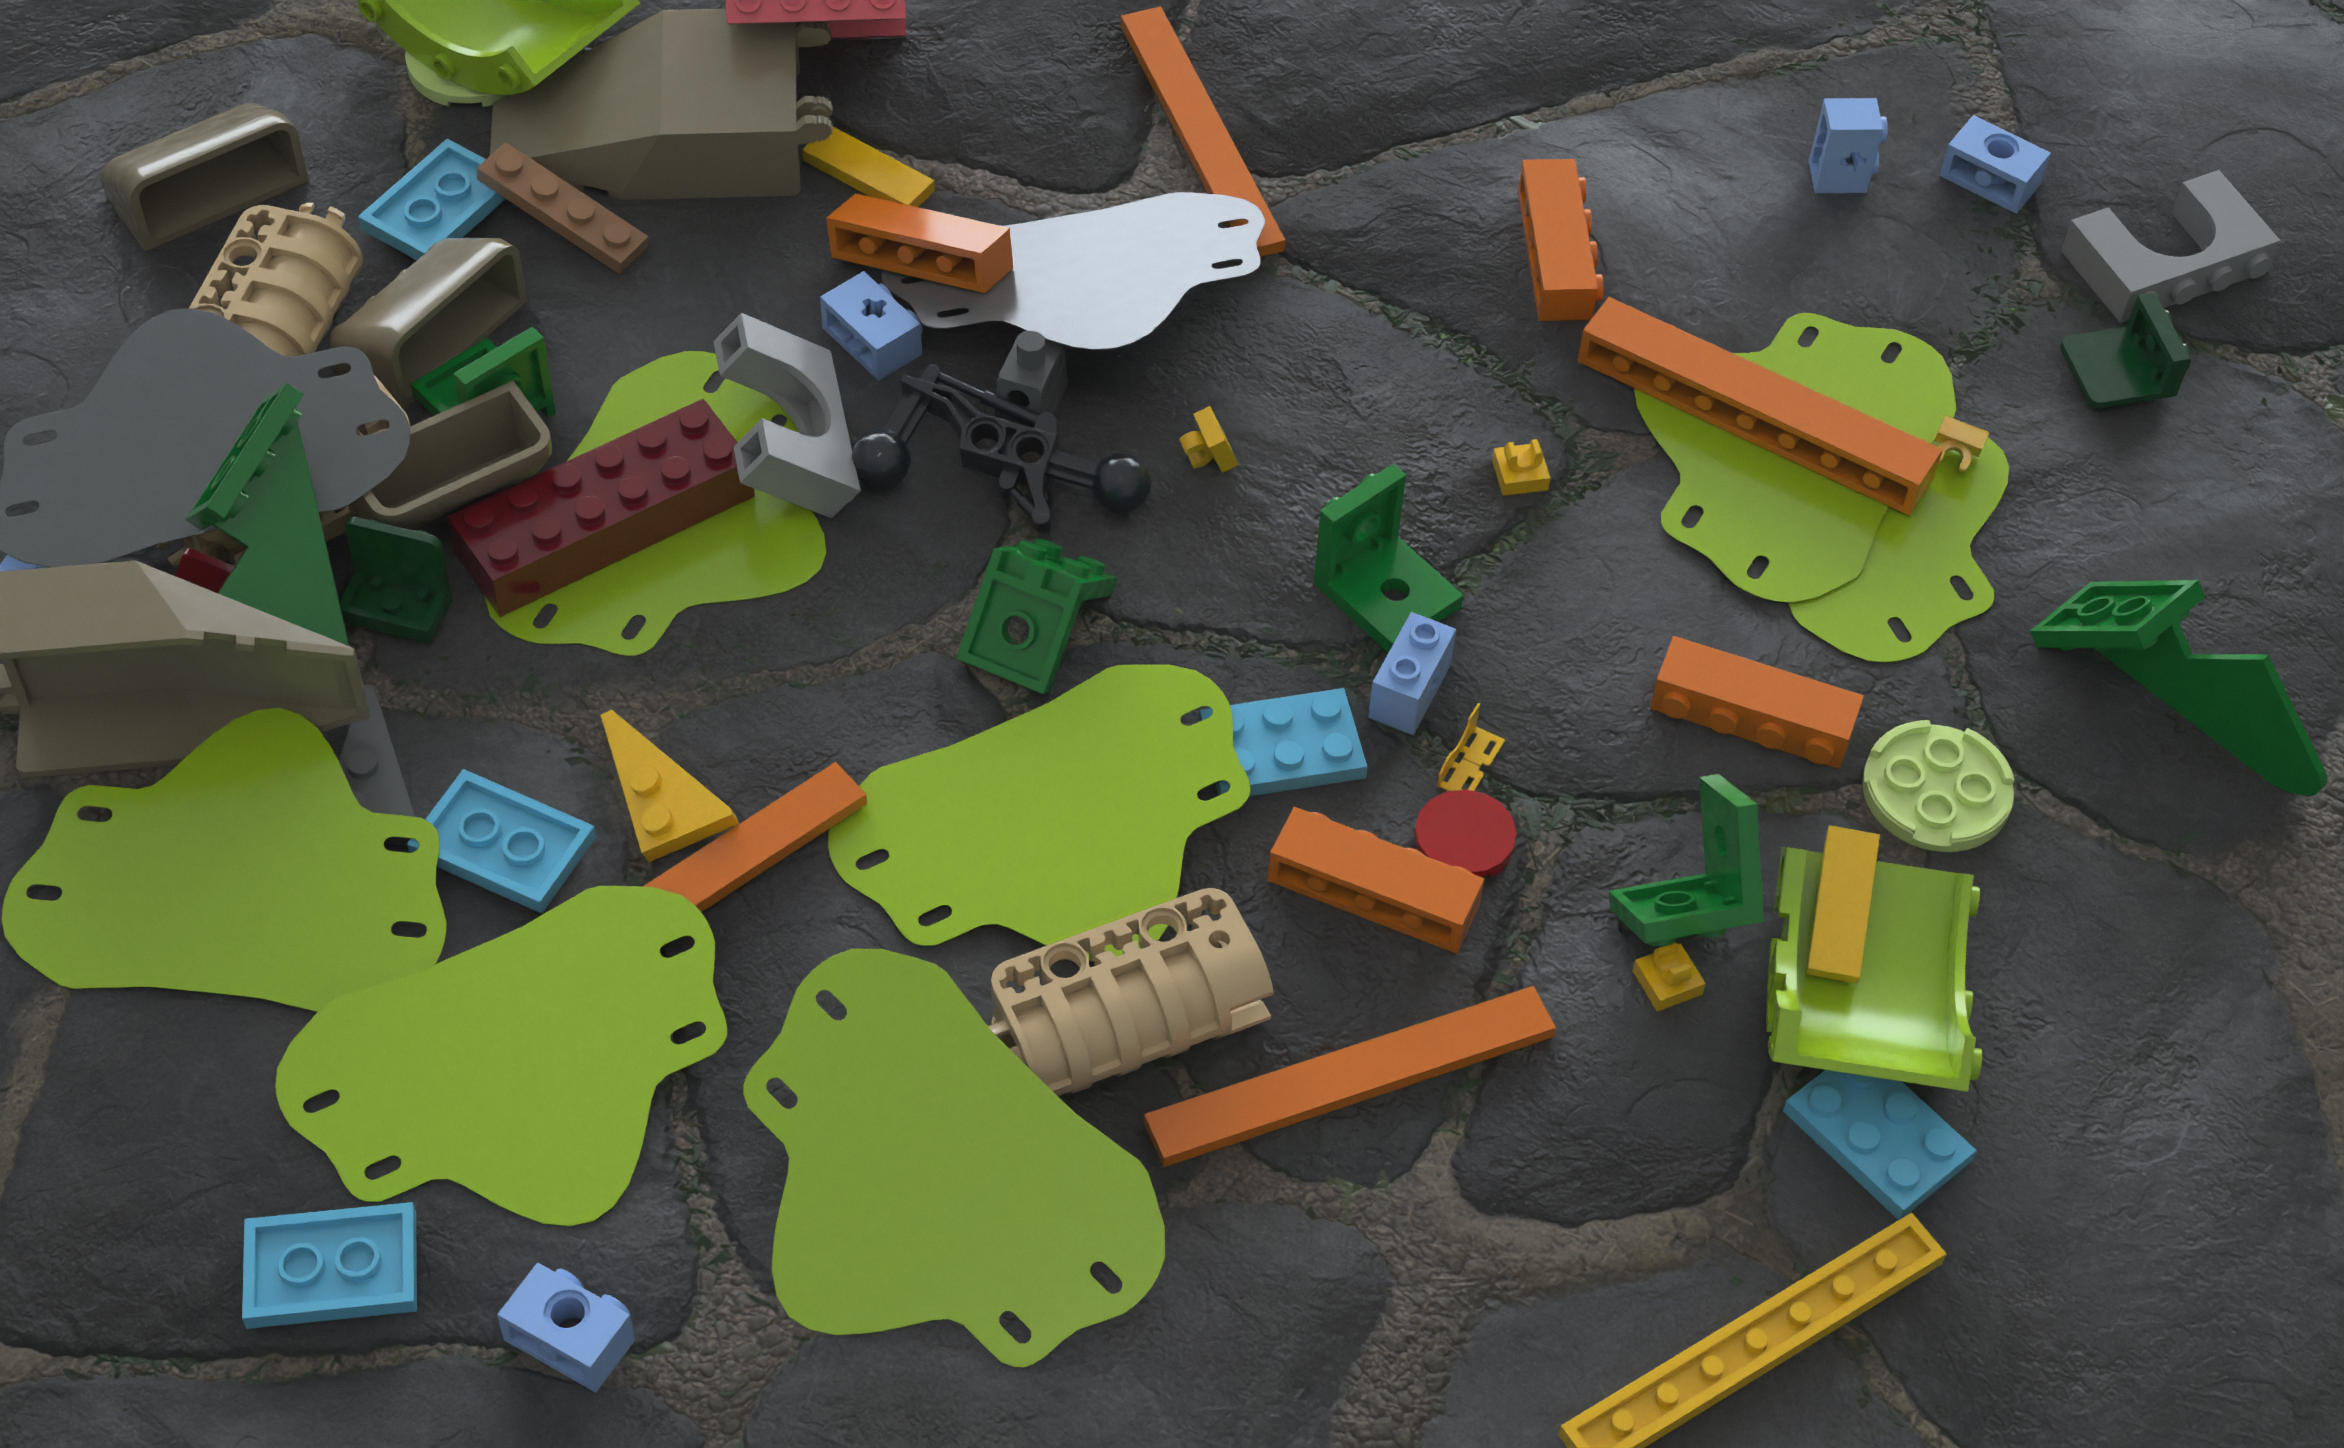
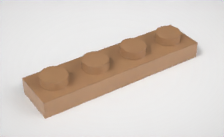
[477,142,649,274]

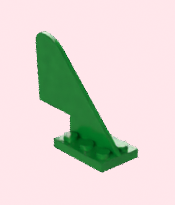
[185,383,349,646]
[2030,580,2327,796]

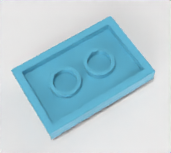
[358,138,505,260]
[1199,688,1368,797]
[407,769,596,914]
[1783,1070,1977,1220]
[242,1202,417,1329]

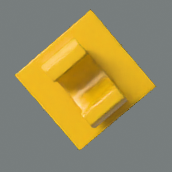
[1179,406,1239,473]
[1934,415,1989,473]
[1492,439,1550,496]
[1633,942,1706,1012]

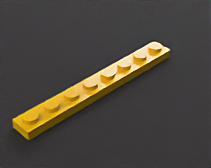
[1558,1212,1947,1448]

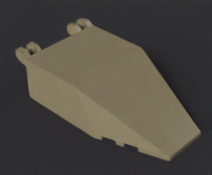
[490,9,833,200]
[0,561,370,778]

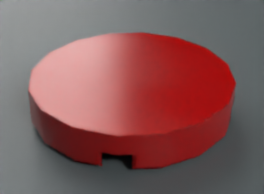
[1414,789,1517,878]

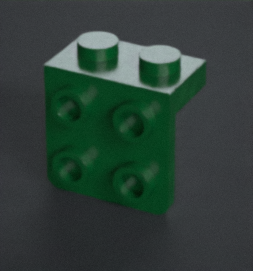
[2060,292,2191,409]
[339,517,453,644]

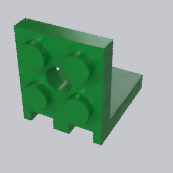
[410,327,556,418]
[1313,464,1463,653]
[956,539,1118,694]
[1609,774,1764,946]

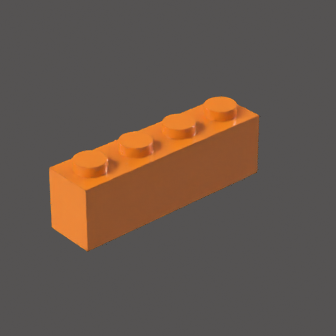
[1518,159,1604,321]
[826,193,1013,293]
[1650,636,1864,769]
[1267,807,1485,954]

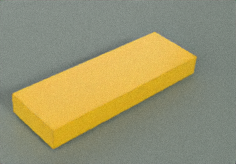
[802,127,935,207]
[1805,825,1880,984]

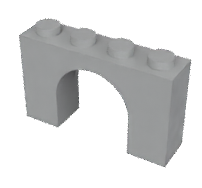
[2061,170,2281,323]
[713,313,861,518]

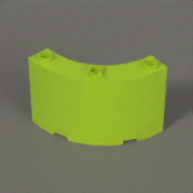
[356,0,640,95]
[1766,847,1982,1092]

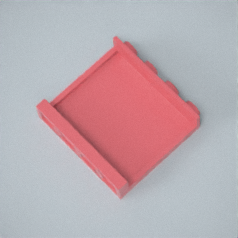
[726,0,906,40]

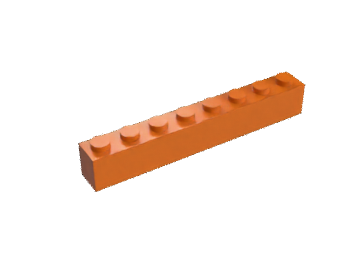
[1577,297,1943,516]

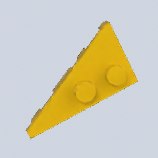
[601,710,739,862]

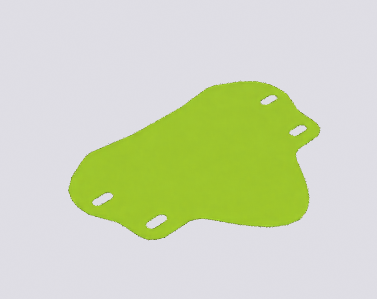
[1634,313,1956,603]
[484,351,826,656]
[1768,437,2009,662]
[828,664,1251,961]
[2,707,447,1012]
[275,886,727,1226]
[743,949,1165,1367]

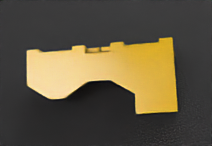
[1437,703,1505,791]

